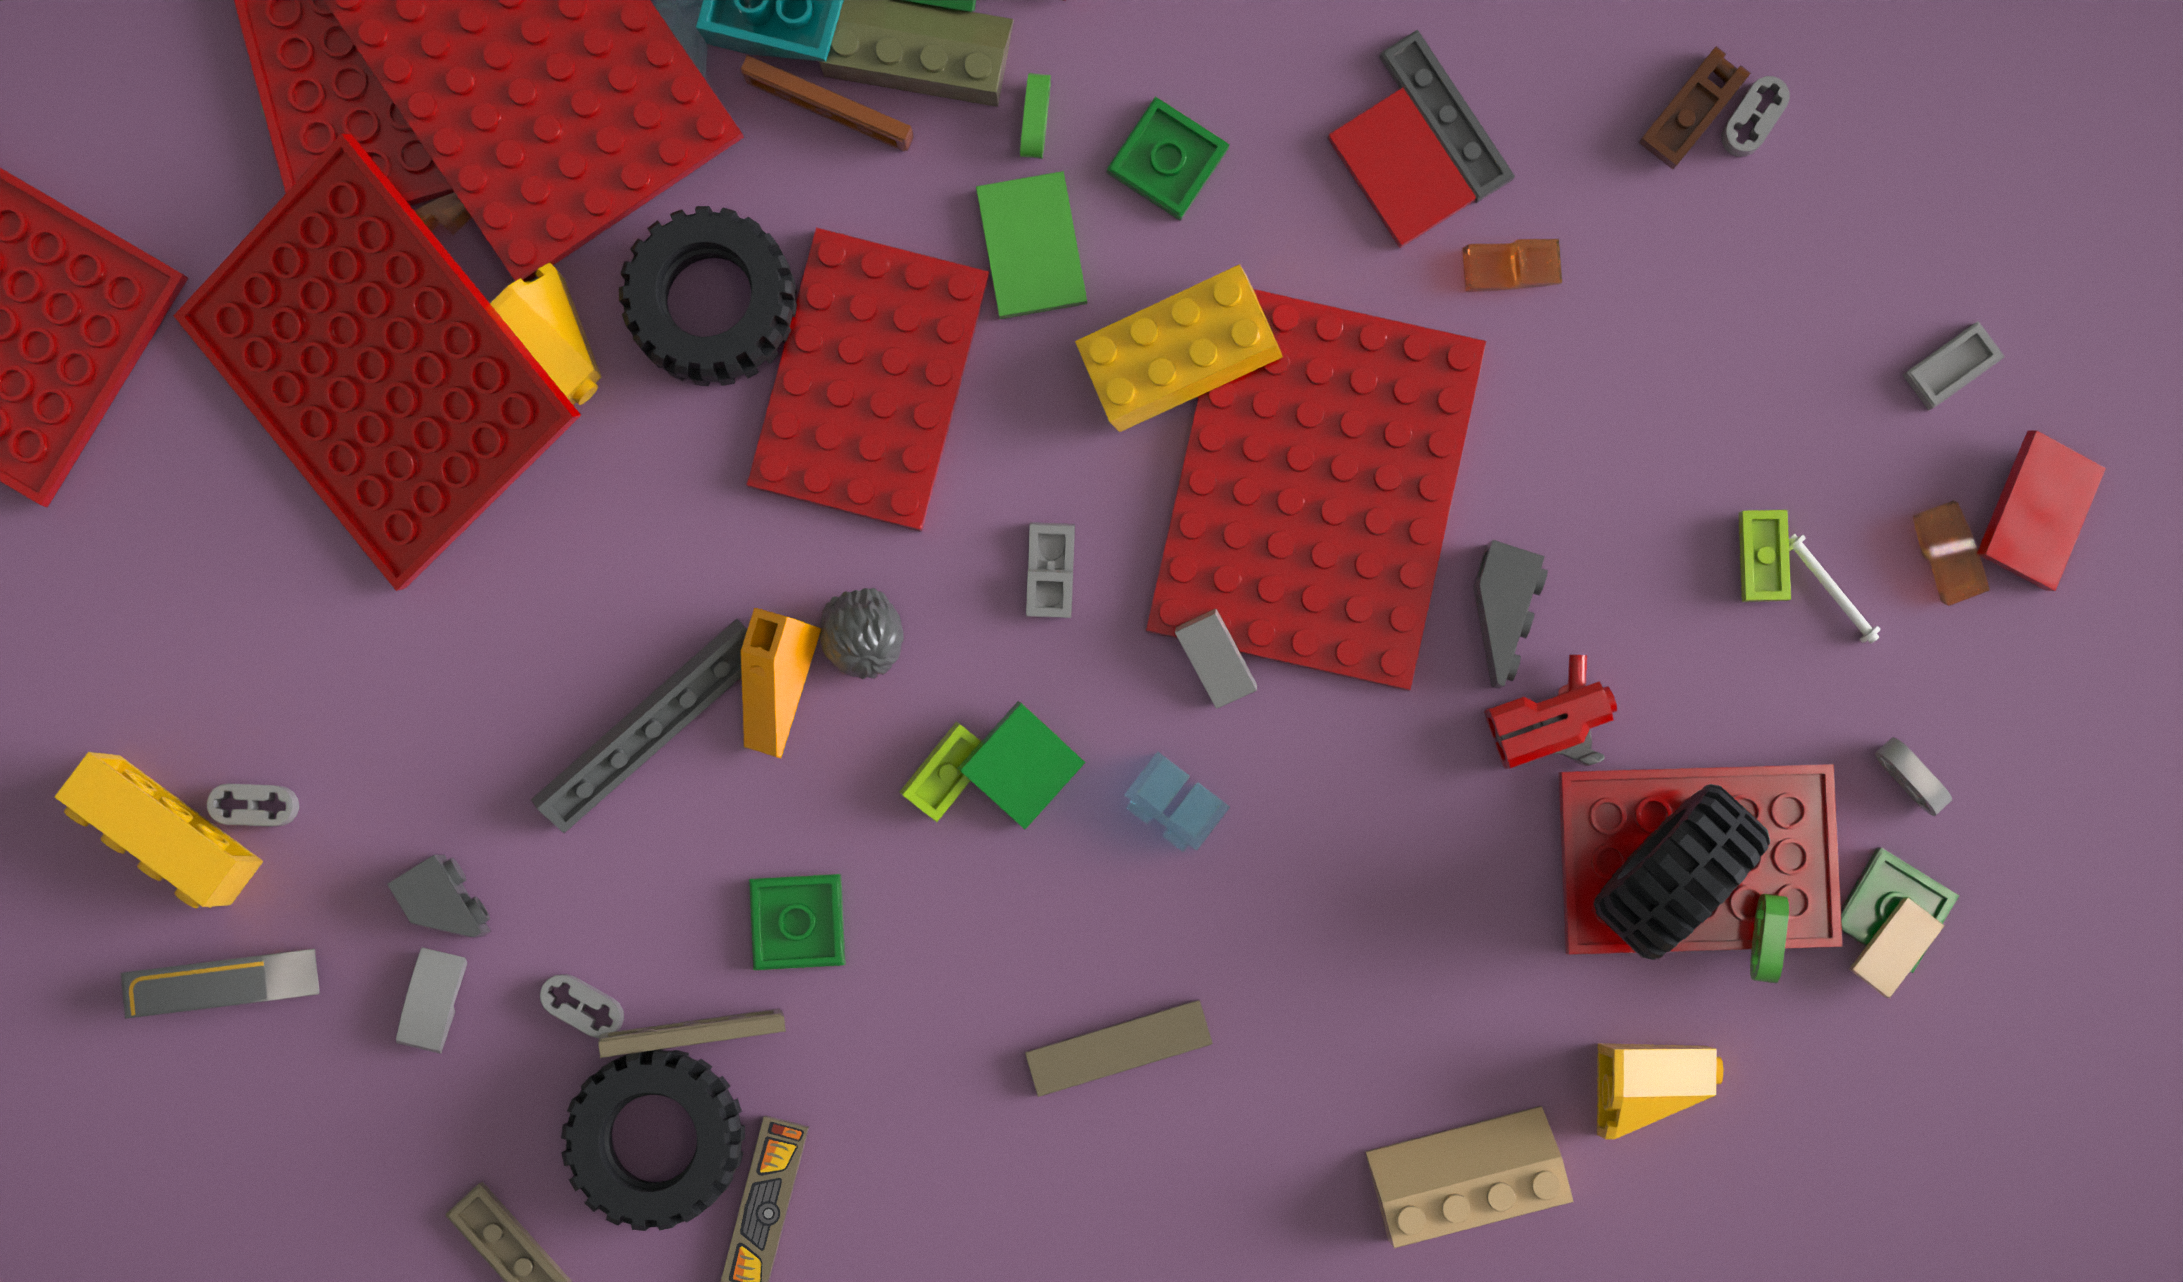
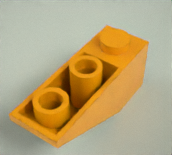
[741,607,822,758]

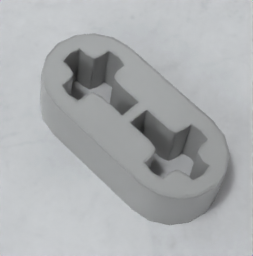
[1721,76,1790,157]
[1875,737,1952,816]
[207,784,299,827]
[540,974,624,1038]

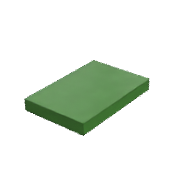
[976,171,1087,319]

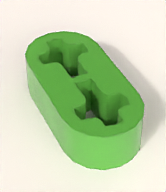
[1020,73,1051,159]
[1750,894,1789,984]

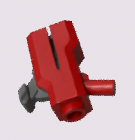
[1484,655,1617,769]

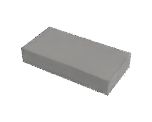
[1903,321,2005,410]
[1175,609,1257,709]

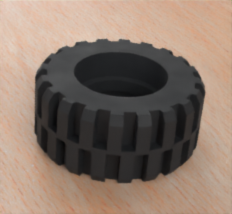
[619,206,797,386]
[1594,784,1770,960]
[561,1049,745,1231]

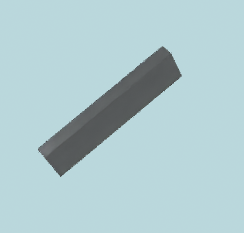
[1379,29,1515,203]

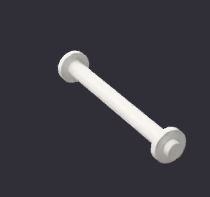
[1789,534,1881,644]

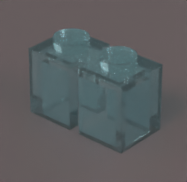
[1124,751,1230,852]

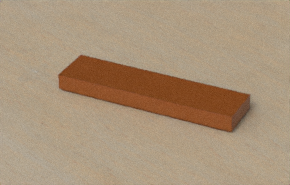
[741,55,914,152]

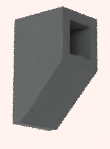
[387,855,491,938]

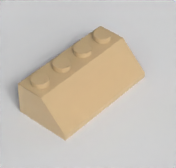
[1365,1106,1574,1248]

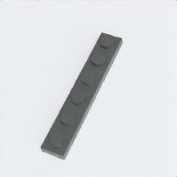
[531,619,747,833]

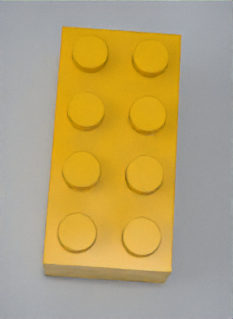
[1075,264,1283,432]
[55,752,263,909]

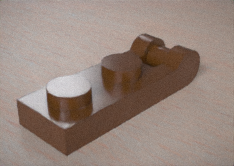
[1638,46,1751,170]

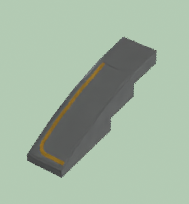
[120,949,320,1019]

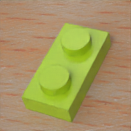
[1738,510,1791,602]
[900,722,981,822]

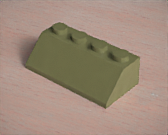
[819,0,1014,107]

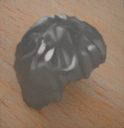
[820,588,904,680]

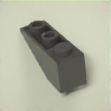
[1473,540,1548,689]

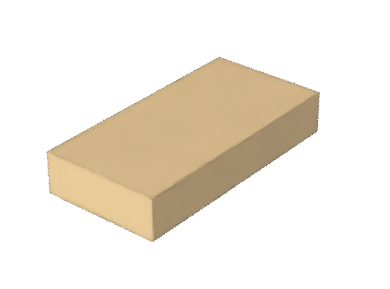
[1849,897,1944,998]

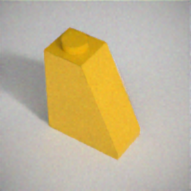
[490,262,602,405]
[1597,1043,1723,1139]

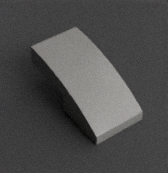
[1026,522,1075,618]
[396,947,468,1054]

